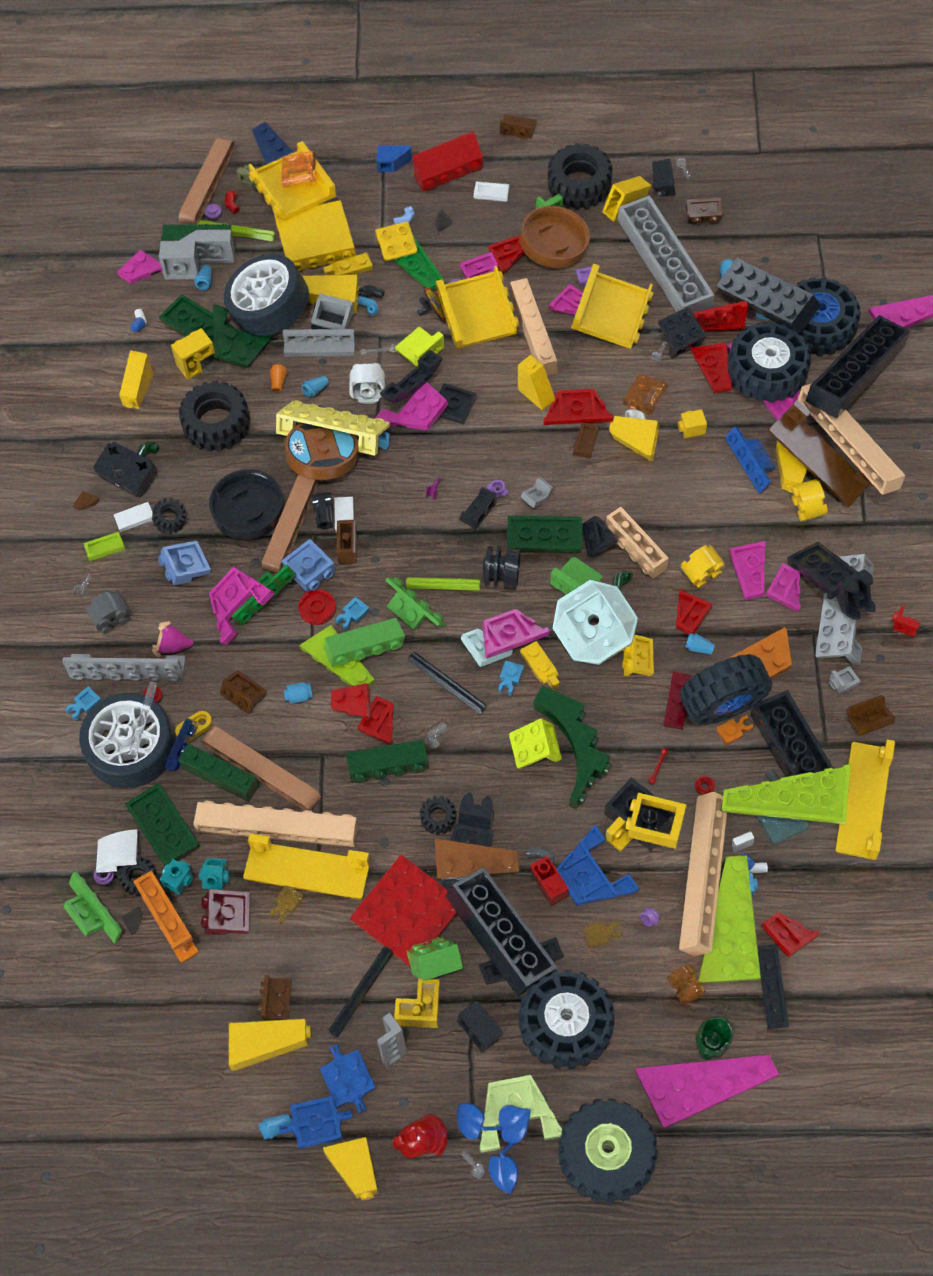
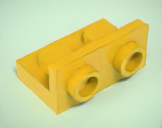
[622,635,654,676]

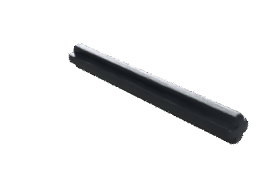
[408,652,486,714]
[329,946,393,1037]

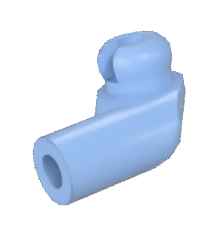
[393,206,415,225]

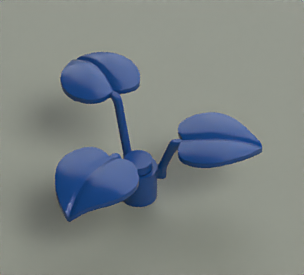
[457,1103,531,1194]

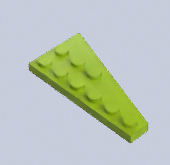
[722,764,850,824]
[697,855,761,984]

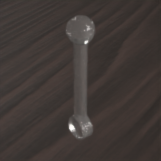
[360,344,396,356]

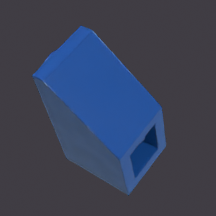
[377,145,412,172]

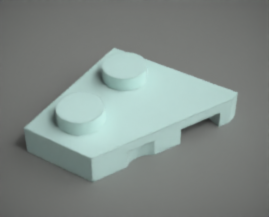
[461,629,513,667]

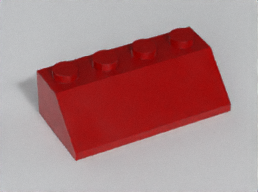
[413,131,483,192]

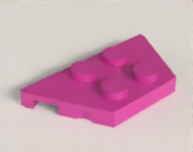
[482,609,550,658]

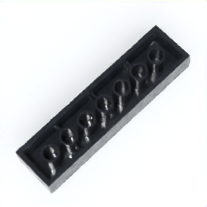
[805,315,910,418]

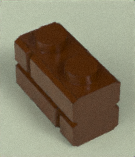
[337,520,357,564]

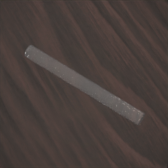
[128,682,157,758]

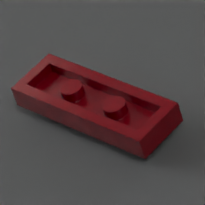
[663,672,692,730]

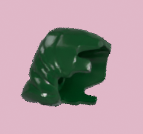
[696,1016,734,1060]

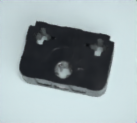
[93,441,158,497]

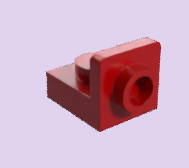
[891,605,920,637]

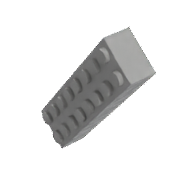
[618,195,714,313]

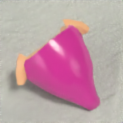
[152,621,193,657]

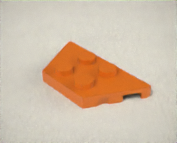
[723,627,792,679]

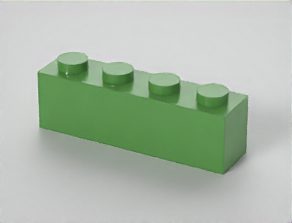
[323,618,405,667]

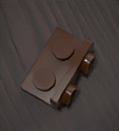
[500,114,537,139]
[220,670,267,714]
[258,975,292,1021]

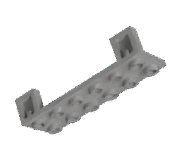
[815,554,874,665]
[62,654,186,681]

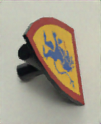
[417,287,446,324]

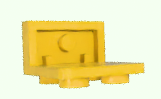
[375,221,417,261]

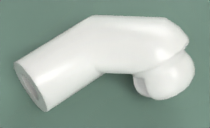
[625,409,646,419]

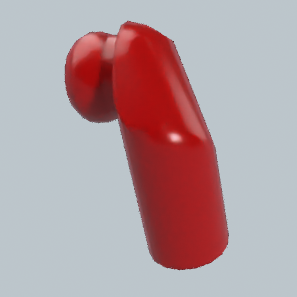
[224,190,240,214]

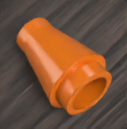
[270,364,287,392]

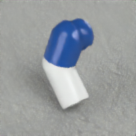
[130,309,147,333]
[740,853,768,874]

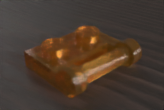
[281,151,316,187]
[623,374,668,415]

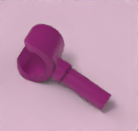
[426,477,441,499]

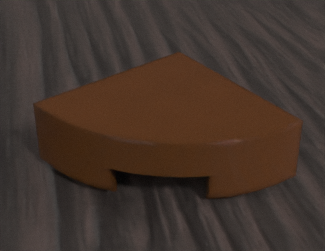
[73,491,99,510]

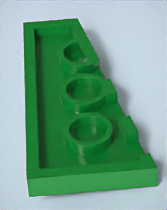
[393,234,445,290]

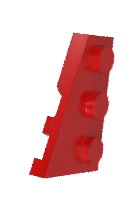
[691,343,732,393]

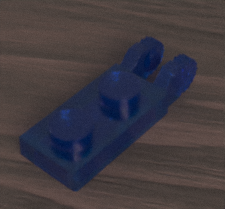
[165,718,197,771]

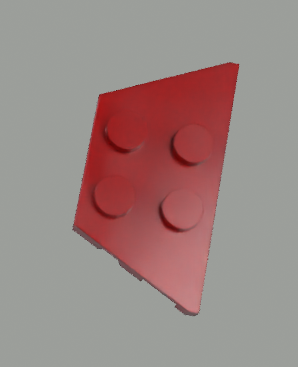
[543,389,613,425]

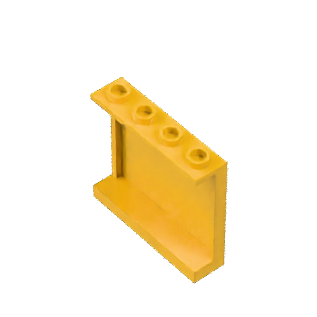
[248,141,336,221]
[274,200,355,271]
[571,264,654,349]
[436,266,519,350]

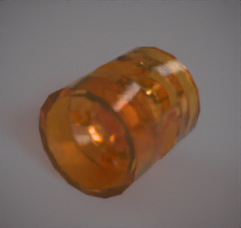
[667,965,706,1005]

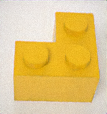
[171,328,215,380]
[394,979,440,1028]

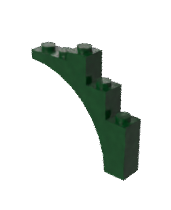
[534,685,612,810]

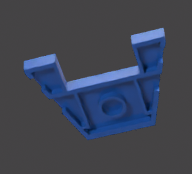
[556,825,639,906]

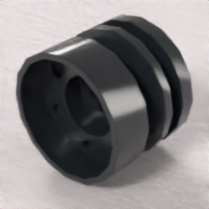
[483,546,521,588]

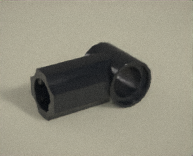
[312,492,333,530]

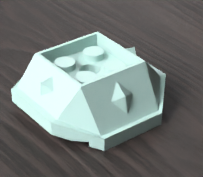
[553,580,639,665]

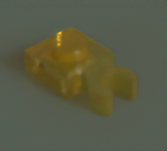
[269,885,304,924]
[584,921,622,948]

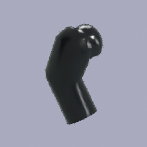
[358,284,385,298]

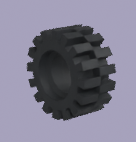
[152,498,186,534]
[420,795,457,835]
[118,856,157,896]

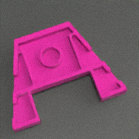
[375,382,448,430]
[209,567,275,645]

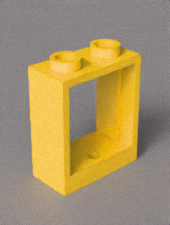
[625,793,686,849]

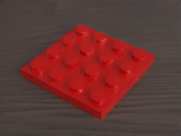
[350,854,458,968]

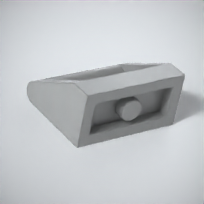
[311,294,354,329]

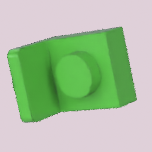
[536,194,563,209]

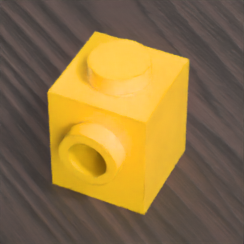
[678,409,707,438]

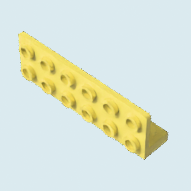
[276,400,390,456]

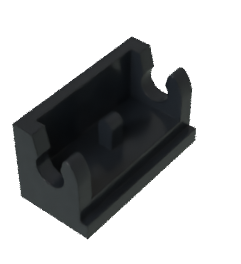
[652,158,676,197]
[459,487,497,530]
[457,1000,503,1054]

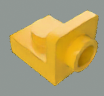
[605,817,633,851]

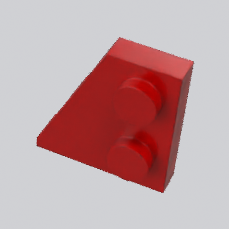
[488,235,525,274]
[676,590,712,634]
[331,683,370,720]
[357,696,394,745]
[762,912,820,957]

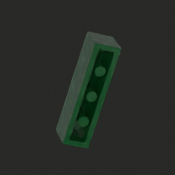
[346,739,429,783]
[178,744,259,802]

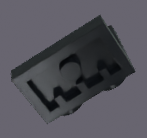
[658,307,706,359]

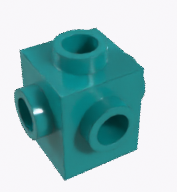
[199,857,230,890]
[160,859,193,895]

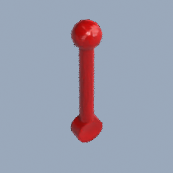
[648,748,668,785]

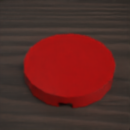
[298,589,336,625]

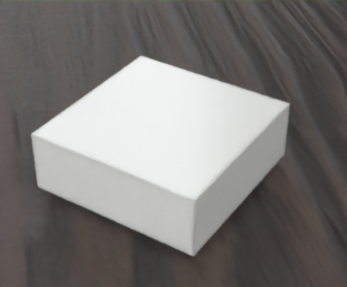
[731,832,754,853]

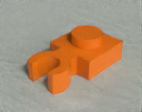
[716,716,754,746]

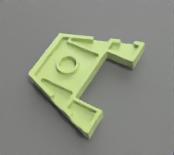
[480,1075,562,1153]

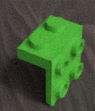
[550,557,602,595]

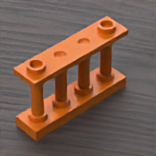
[133,871,199,964]

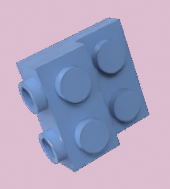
[281,539,335,592]
[158,541,211,585]

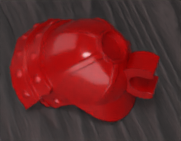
[392,1114,447,1158]

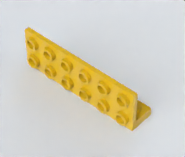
[835,740,895,860]
[243,833,370,899]

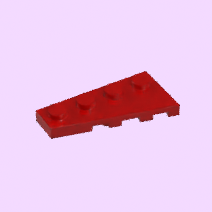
[693,301,748,332]

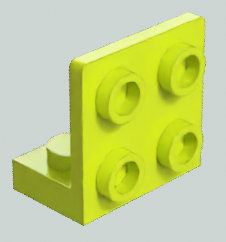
[395,327,444,367]
[509,718,562,769]

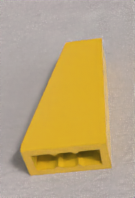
[302,275,359,313]
[229,1019,311,1071]

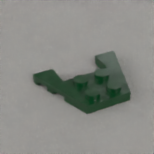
[213,304,276,368]

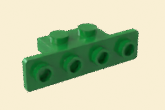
[232,564,296,625]

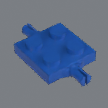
[320,1044,376,1114]
[279,1096,353,1149]

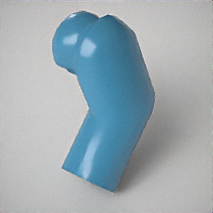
[358,296,379,316]

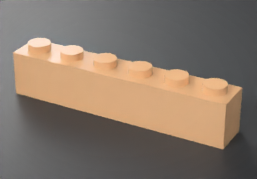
[510,278,557,375]

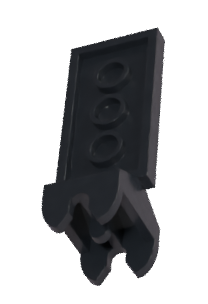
[787,541,876,620]
[441,792,495,890]

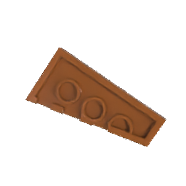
[435,839,519,880]

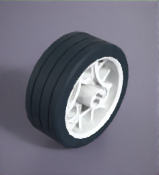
[224,254,309,336]
[79,693,175,788]

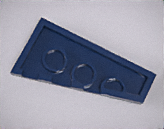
[252,122,294,165]

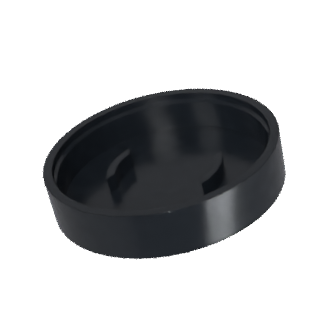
[209,469,285,540]

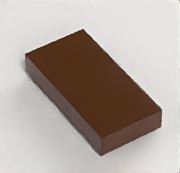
[573,422,599,459]

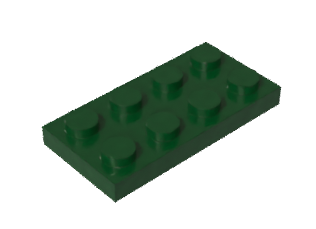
[159,294,235,343]
[507,516,582,553]
[125,783,200,867]

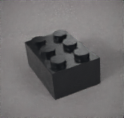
[605,777,676,851]

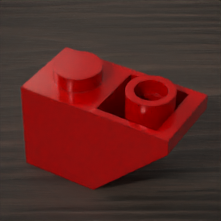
[530,855,569,907]

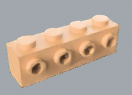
[606,507,669,579]

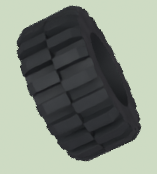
[548,143,612,209]
[179,381,250,451]

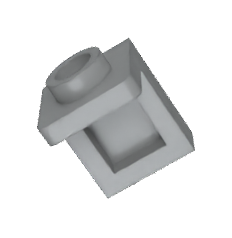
[521,477,553,508]
[829,666,861,695]

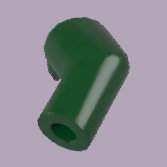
[136,441,159,457]
[612,570,633,591]

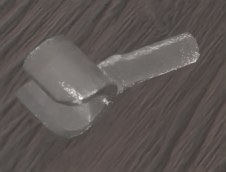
[675,157,691,179]
[651,341,667,362]
[73,574,92,597]
[461,1150,485,1179]

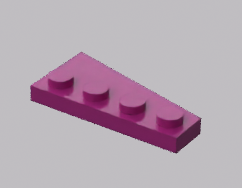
[868,295,933,329]

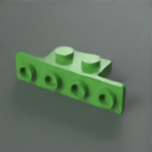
[385,577,447,630]
[63,872,122,943]

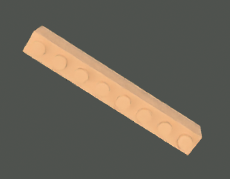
[798,384,905,495]
[679,792,727,956]
[193,801,358,847]

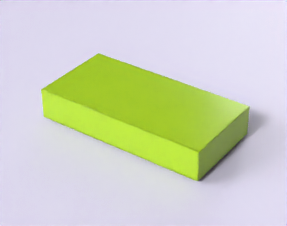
[83,532,125,561]

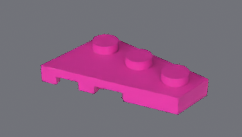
[729,541,765,600]

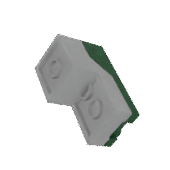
[159,224,236,279]

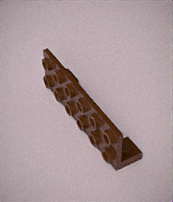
[768,400,872,507]

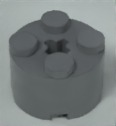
[86,590,131,634]

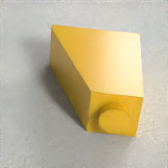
[602,176,652,222]
[119,350,154,409]
[518,355,555,411]
[609,416,659,461]
[775,441,808,493]
[323,1137,378,1200]

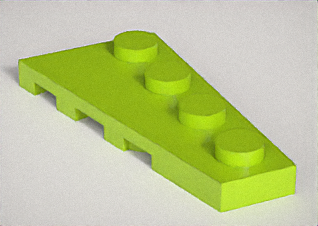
[299,625,375,686]

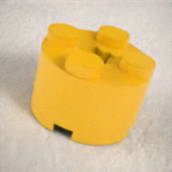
[791,479,828,522]
[680,544,725,589]

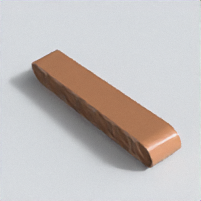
[179,138,235,225]
[261,474,320,573]
[201,726,321,811]

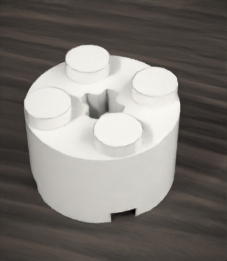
[349,363,385,404]

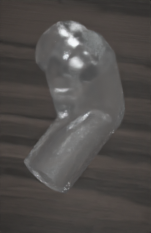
[426,722,448,749]

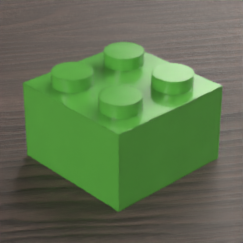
[407,937,463,981]

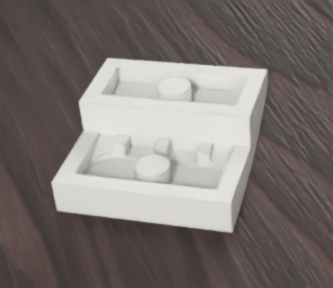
[96,829,138,873]

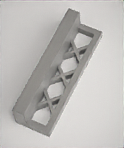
[283,329,355,357]
[377,1013,407,1068]

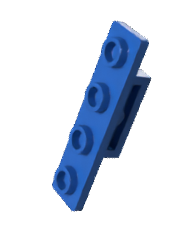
[725,427,776,493]

